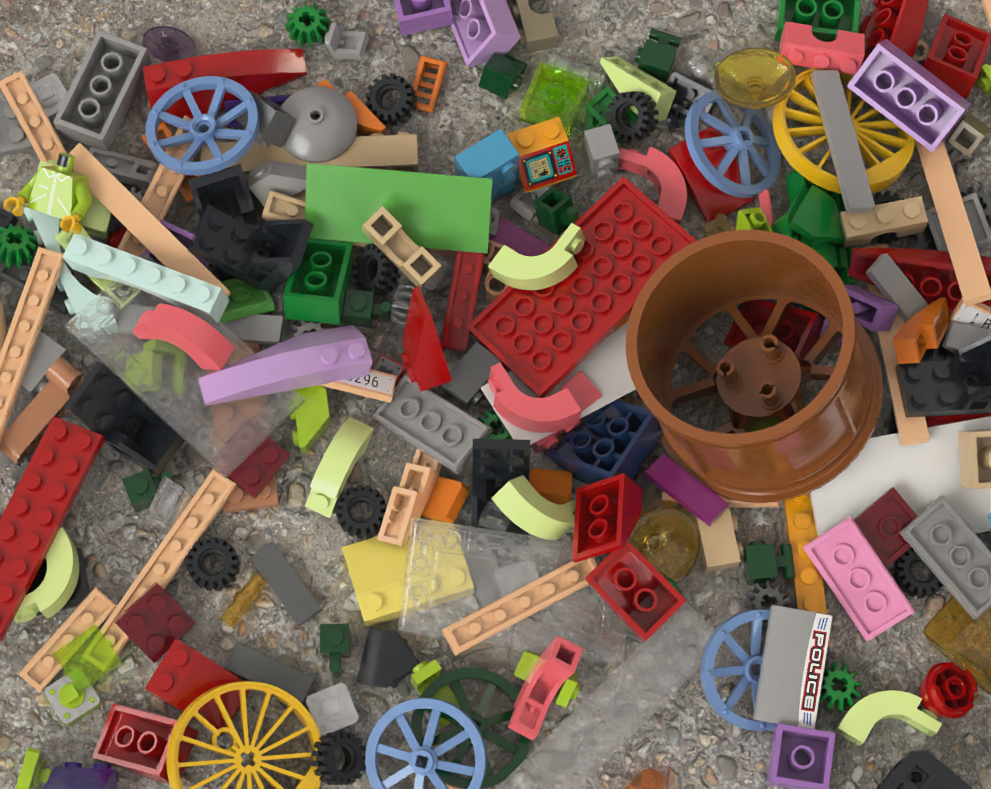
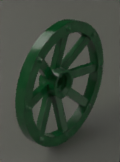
[411,668,531,789]

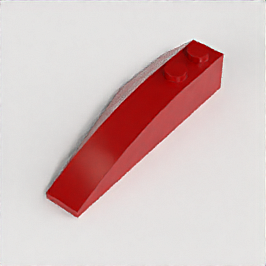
[859,0,928,66]
[142,48,308,126]
[848,248,991,315]

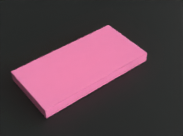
[803,516,915,642]

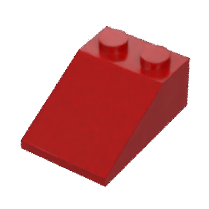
[922,14,991,99]
[668,126,755,226]
[400,286,452,392]
[724,299,824,359]
[572,473,642,563]
[584,541,687,642]
[145,639,250,736]
[91,704,198,784]

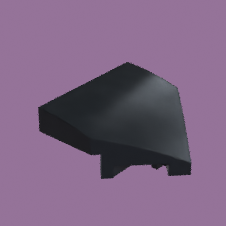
[667,70,716,130]
[356,627,420,688]

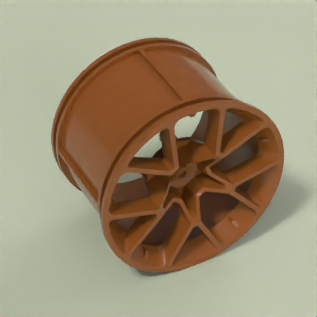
[626,230,883,503]

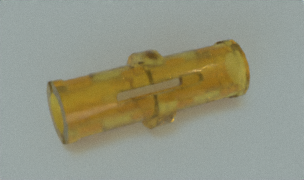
[219,573,267,629]

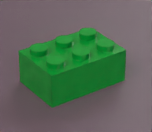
[774,0,861,42]
[283,238,354,325]

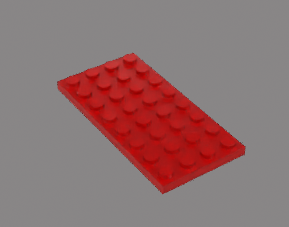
[466,176,697,398]

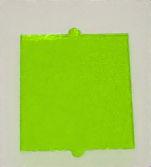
[53,625,122,693]

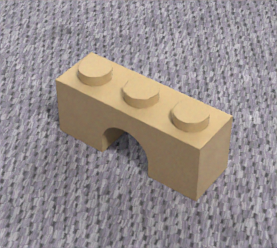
[840,196,928,248]
[362,206,441,289]

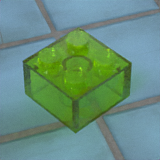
[520,62,590,139]

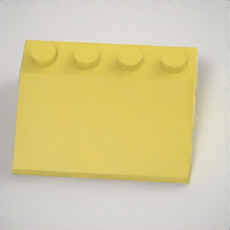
[342,520,474,627]

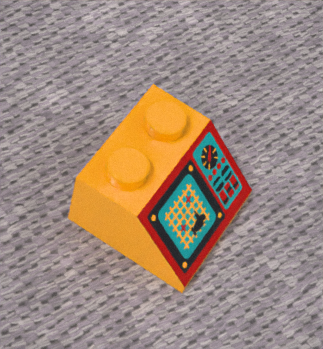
[508,117,577,193]

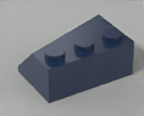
[544,399,664,484]

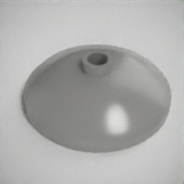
[281,86,357,163]

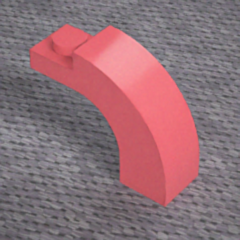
[618,147,687,225]
[132,303,235,370]
[488,363,582,433]
[508,635,583,741]

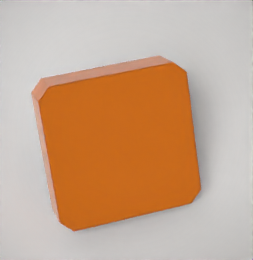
[530,468,572,505]
[421,477,470,525]

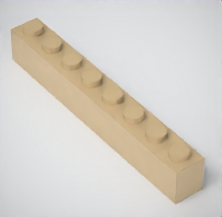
[201,132,419,181]

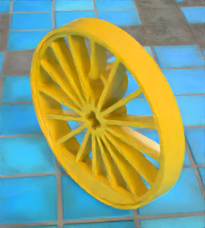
[772,68,915,194]
[166,681,322,789]

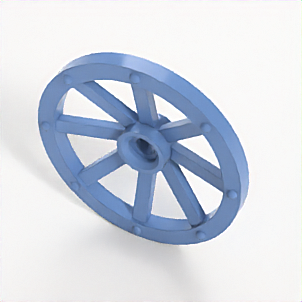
[146,76,260,175]
[685,90,781,198]
[700,609,777,731]
[365,697,487,789]

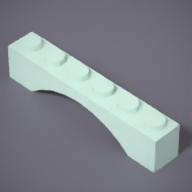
[24,207,119,345]
[62,234,229,324]

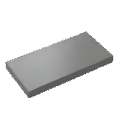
[372,374,492,475]
[899,495,991,620]

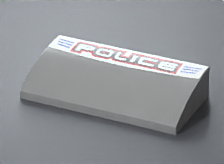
[753,605,833,729]

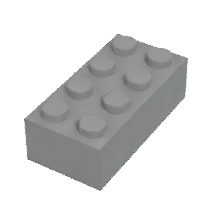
[53,30,151,151]

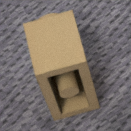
[694,507,744,573]

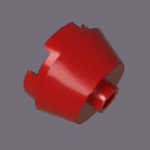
[919,662,978,718]

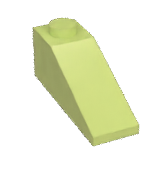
[600,56,676,121]

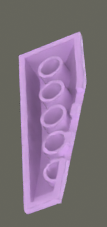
[449,0,521,67]
[198,325,373,406]

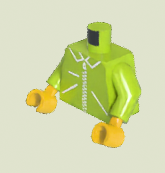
[4,153,93,234]

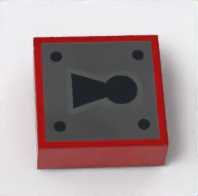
[372,354,405,386]

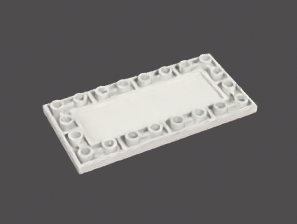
[810,416,991,536]

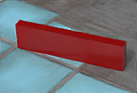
[440,251,485,352]

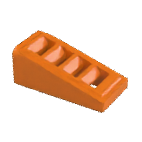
[412,55,449,114]

